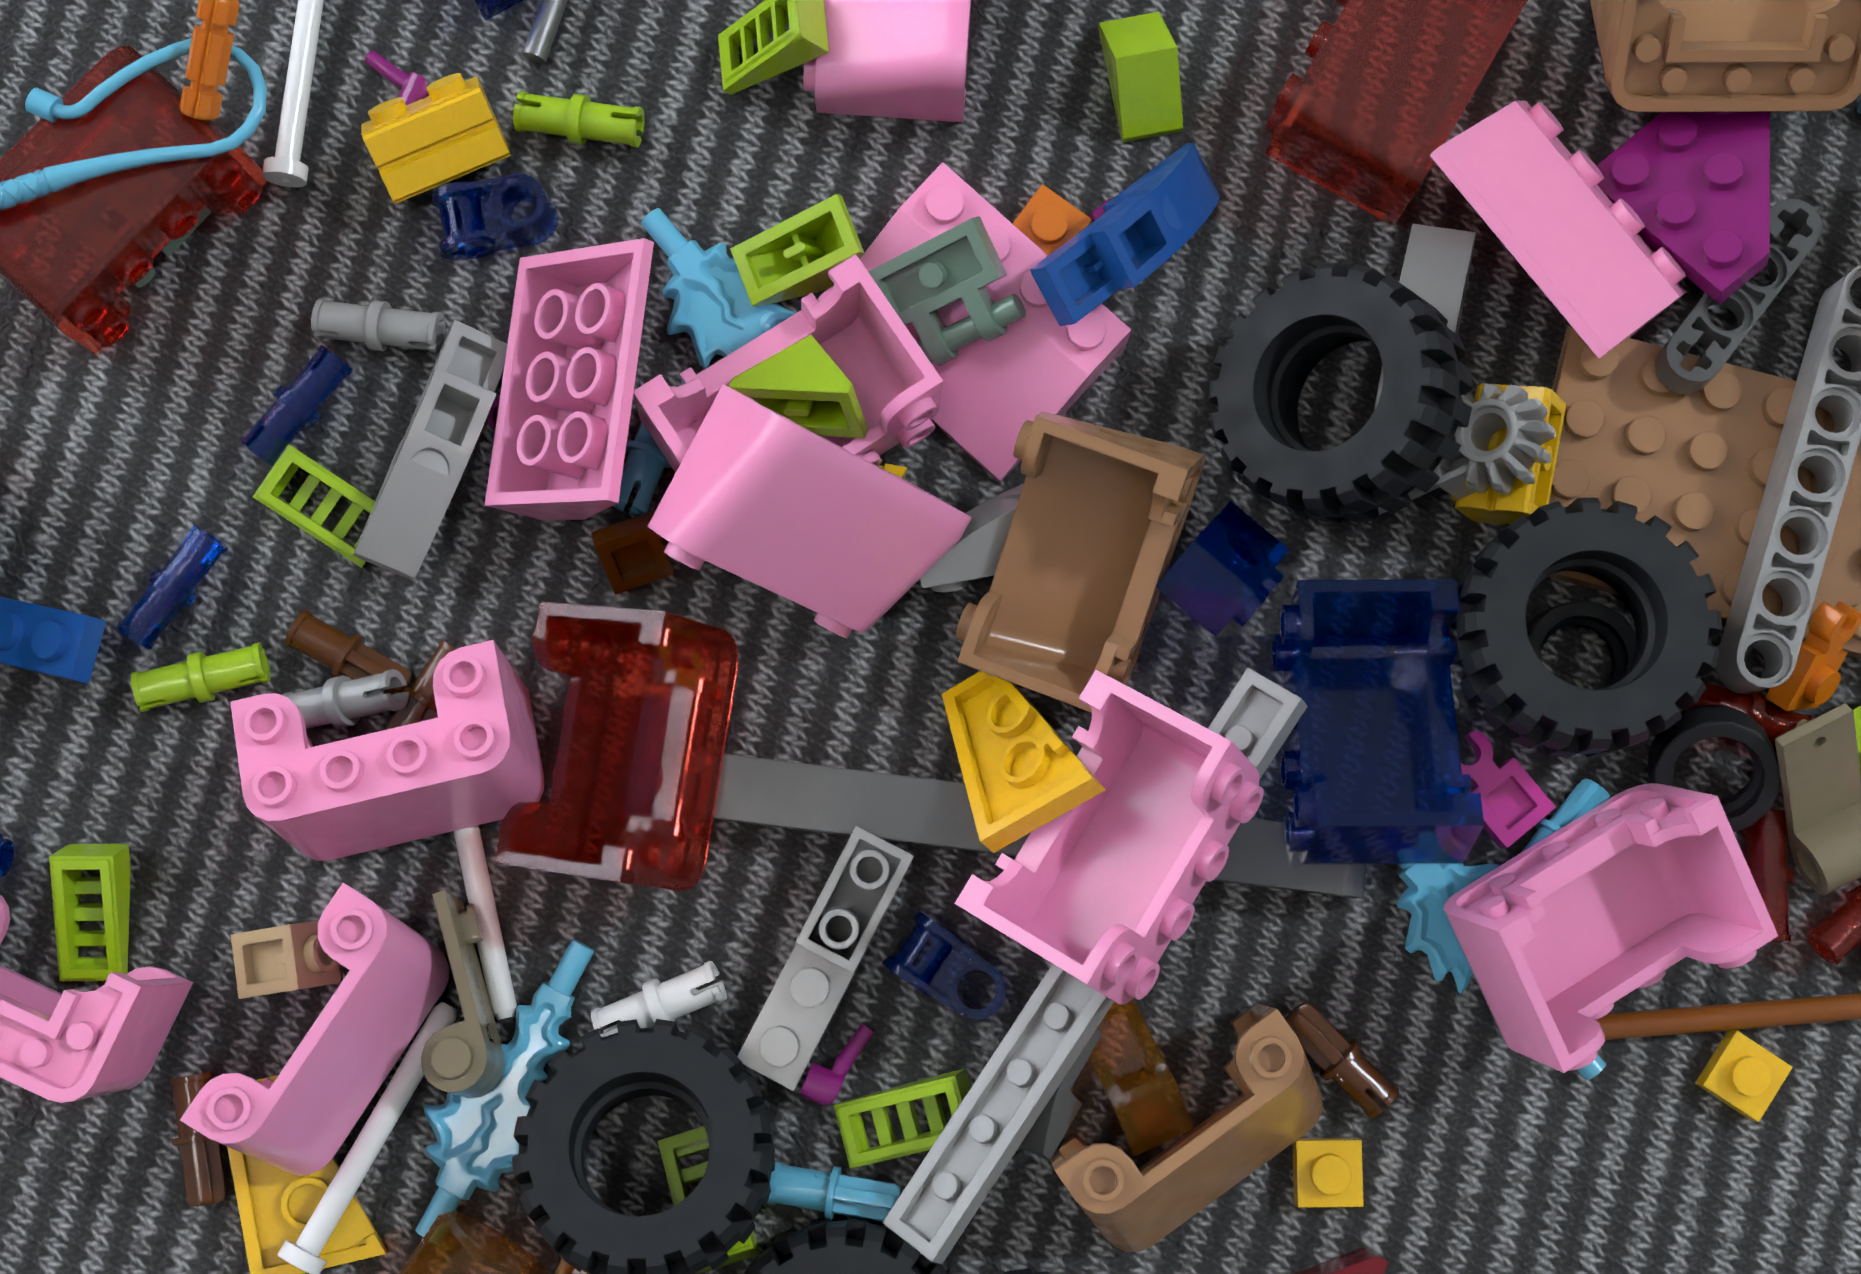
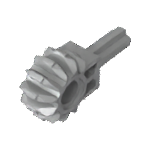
[1378,383,1556,515]

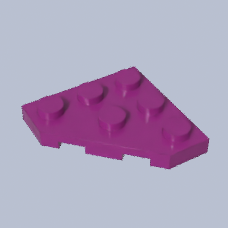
[1597,111,1770,305]

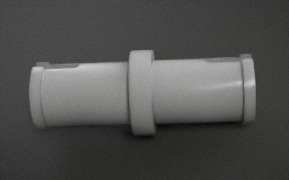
[311,299,446,353]
[282,669,409,729]

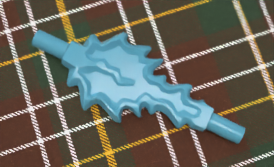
[641,208,796,369]
[1371,817,1606,1080]
[415,939,595,1242]

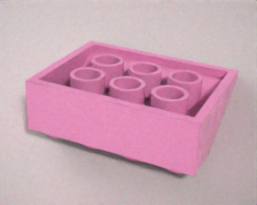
[1430,101,1687,359]
[860,162,1131,483]
[484,238,654,521]

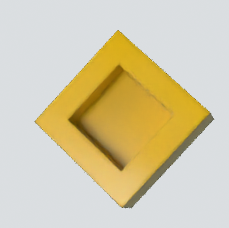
[1695,1030,1793,1122]
[1292,1138,1364,1208]

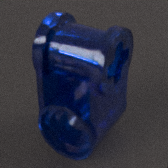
[431,173,558,260]
[882,910,1007,1019]

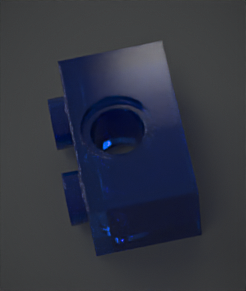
[1156,501,1289,637]

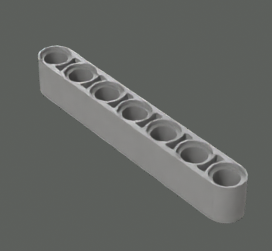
[1715,266,1861,694]

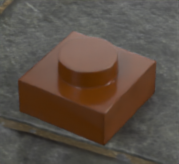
[591,511,675,595]

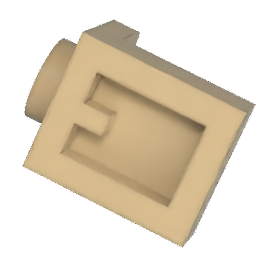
[231,921,341,999]

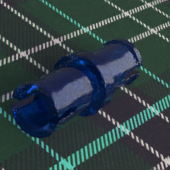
[240,345,353,467]
[116,524,228,650]

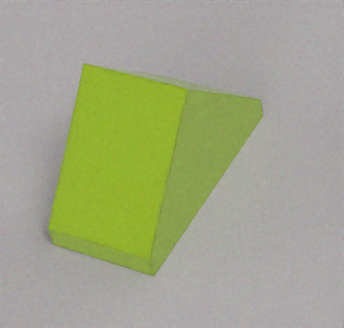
[1098,12,1183,143]
[730,194,865,307]
[729,334,868,438]

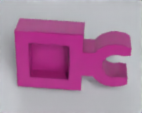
[1439,730,1556,849]

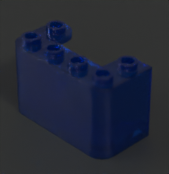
[1272,579,1484,865]

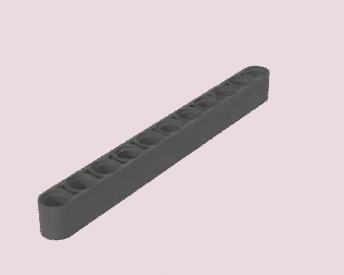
[666,749,1370,899]

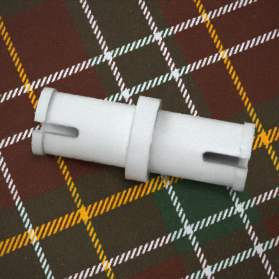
[591,961,727,1037]

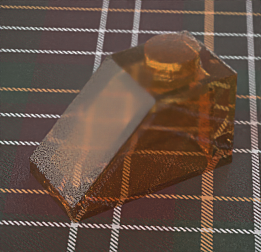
[1088,999,1193,1156]

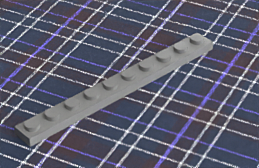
[882,668,1308,1264]

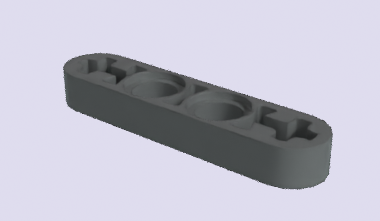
[1655,198,1823,395]

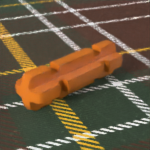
[180,0,240,121]

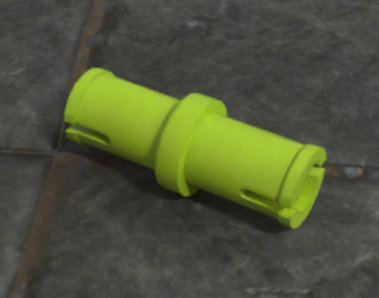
[513,91,645,147]
[131,642,271,712]

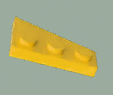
[942,671,1106,853]
[227,1075,387,1274]

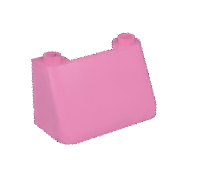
[803,0,971,122]
[647,384,972,639]
[180,883,450,1175]

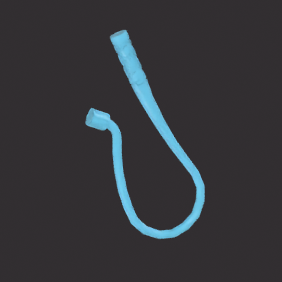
[0,38,267,210]

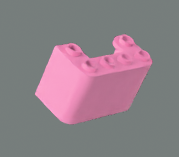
[633,254,943,473]
[230,640,544,861]
[954,670,1264,1005]
[1443,783,1778,1073]
[0,895,193,1103]

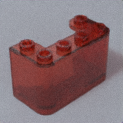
[1264,0,1528,226]
[0,45,267,355]
[495,601,739,892]

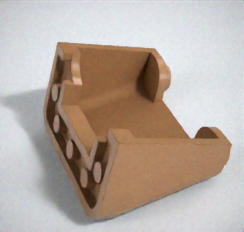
[1590,0,1861,112]
[955,412,1205,713]
[1050,1003,1323,1252]

